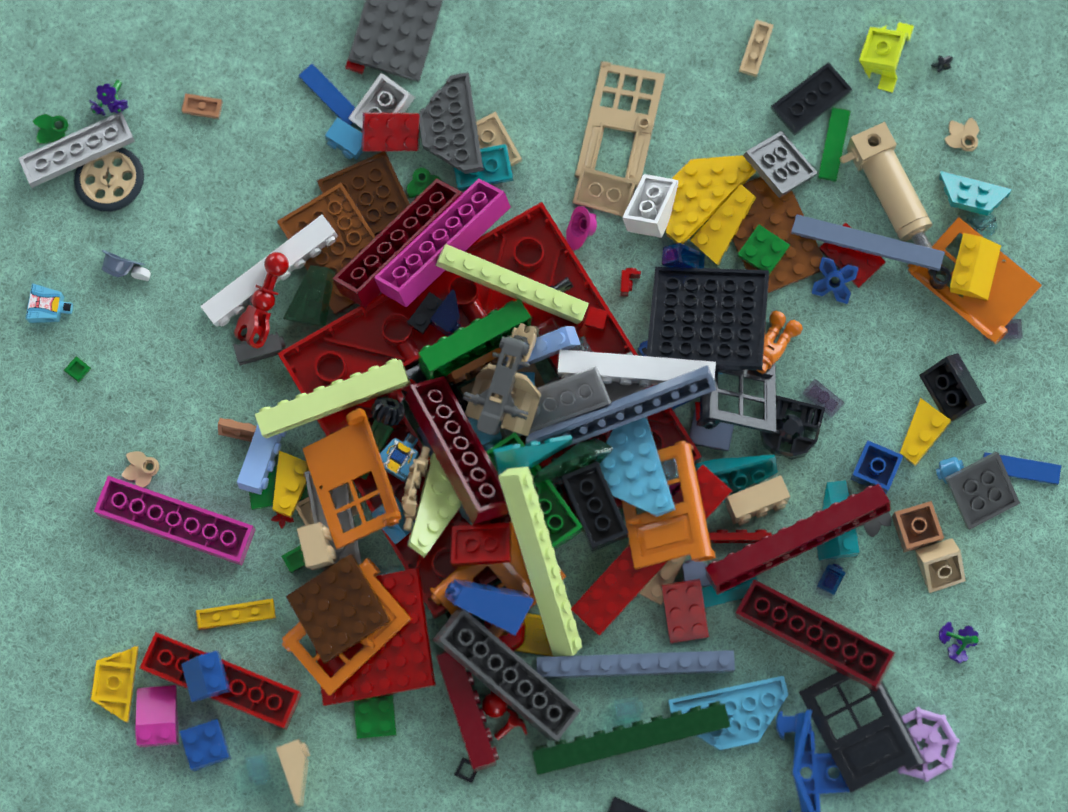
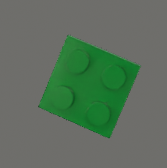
[737,224,790,275]
[354,696,397,739]

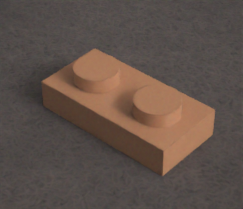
[182,93,223,119]
[218,418,257,442]

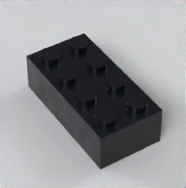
[561,461,629,552]

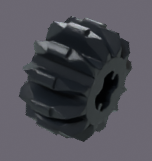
[371,396,405,427]

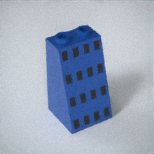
[445,579,534,635]

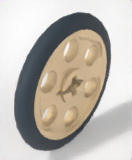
[74,147,144,212]

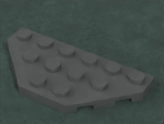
[419,72,484,174]

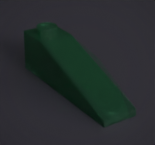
[533,438,613,484]

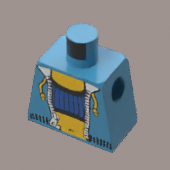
[380,434,419,483]

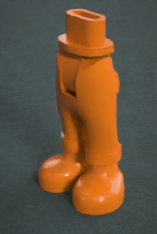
[756,311,803,374]

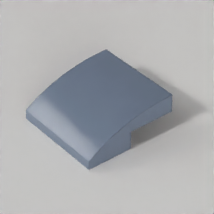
[690,409,734,451]

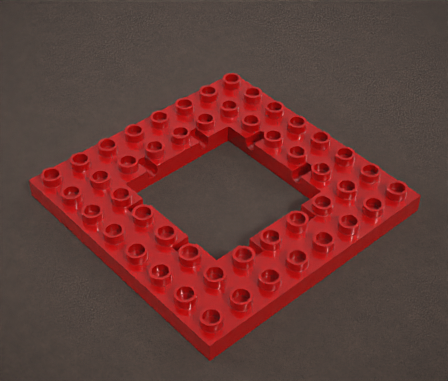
[278,202,702,619]

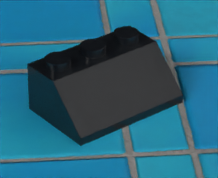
[919,353,987,422]

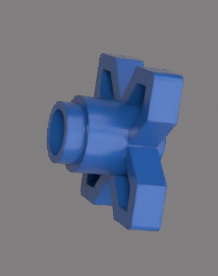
[812,257,859,304]

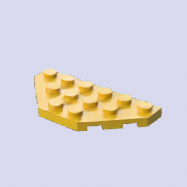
[666,155,756,247]

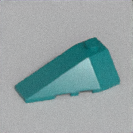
[494,435,572,476]
[695,455,778,504]
[817,480,860,561]

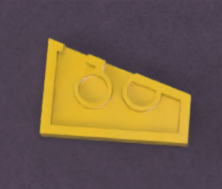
[900,398,951,466]
[273,451,310,518]

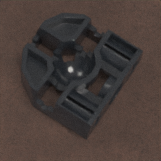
[760,395,825,460]

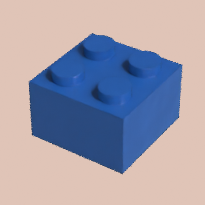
[850,440,903,494]
[179,719,231,771]

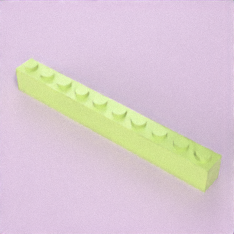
[499,467,582,657]

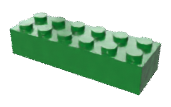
[418,299,531,381]
[486,432,583,550]

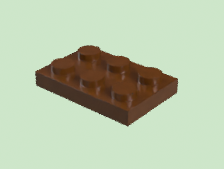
[445,347,502,384]

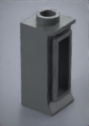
[233,332,286,366]

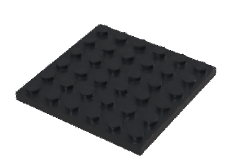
[646,267,769,371]

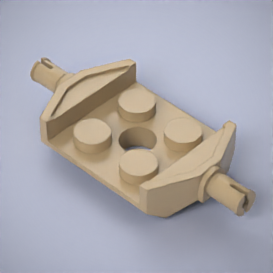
[402,447,430,531]

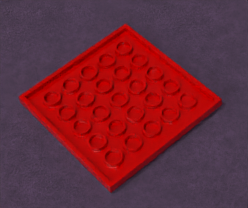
[316,568,436,706]

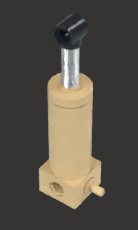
[840,122,951,290]

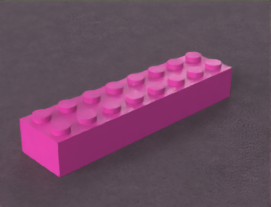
[374,179,511,307]
[94,476,256,566]

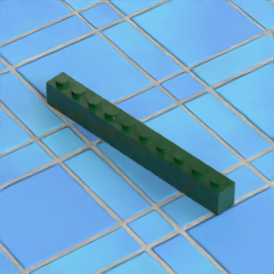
[532,701,731,775]

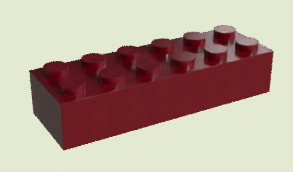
[436,652,499,772]

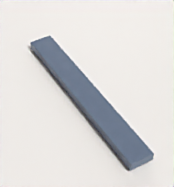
[791,215,945,271]

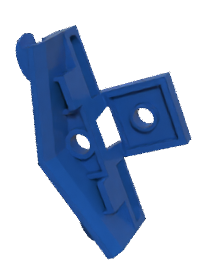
[776,710,850,812]

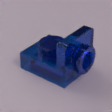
[817,563,846,595]

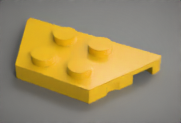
[91,646,139,723]

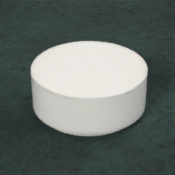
[131,266,151,281]

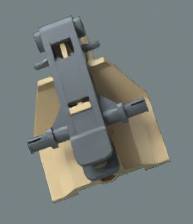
[463,323,541,436]

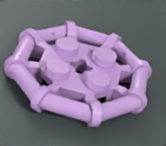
[898,707,959,782]

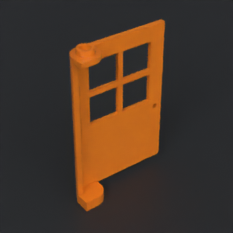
[908,217,1042,345]
[302,408,402,549]
[621,441,716,569]
[429,521,566,638]
[282,558,411,696]

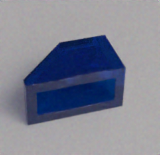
[662,243,705,268]
[430,289,461,337]

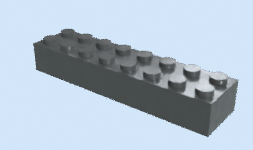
[433,609,581,741]

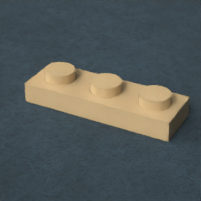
[739,20,774,77]

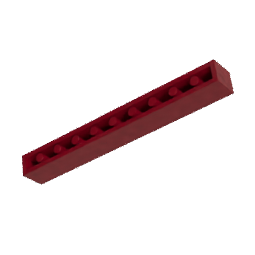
[705,484,891,595]

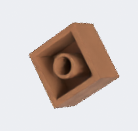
[892,501,944,553]

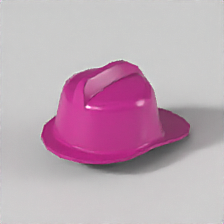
[566,206,597,251]

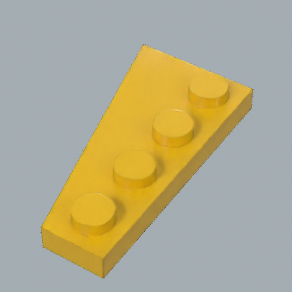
[690,184,756,266]

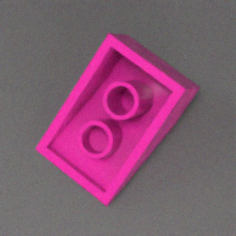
[135,685,179,747]

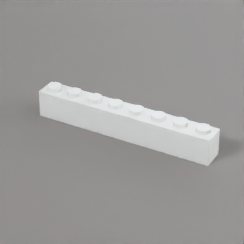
[201,215,338,327]
[558,349,716,387]

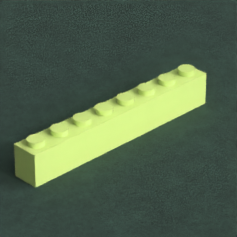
[436,244,589,324]
[255,359,411,439]

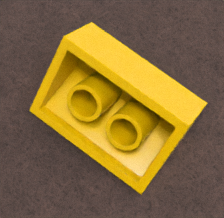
[950,233,1001,301]

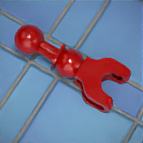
[234,252,289,348]
[482,620,526,718]

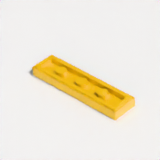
[196,599,276,630]

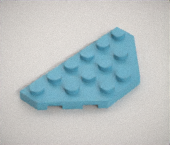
[598,416,675,517]
[668,676,788,751]

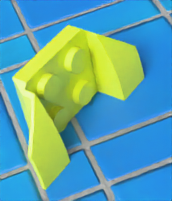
[859,22,914,93]

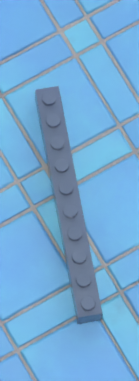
[526,365,716,448]
[537,650,735,679]

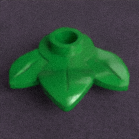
[33,114,68,144]
[407,168,442,198]

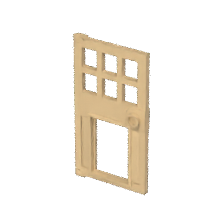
[575,62,665,188]

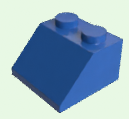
[182,651,230,702]

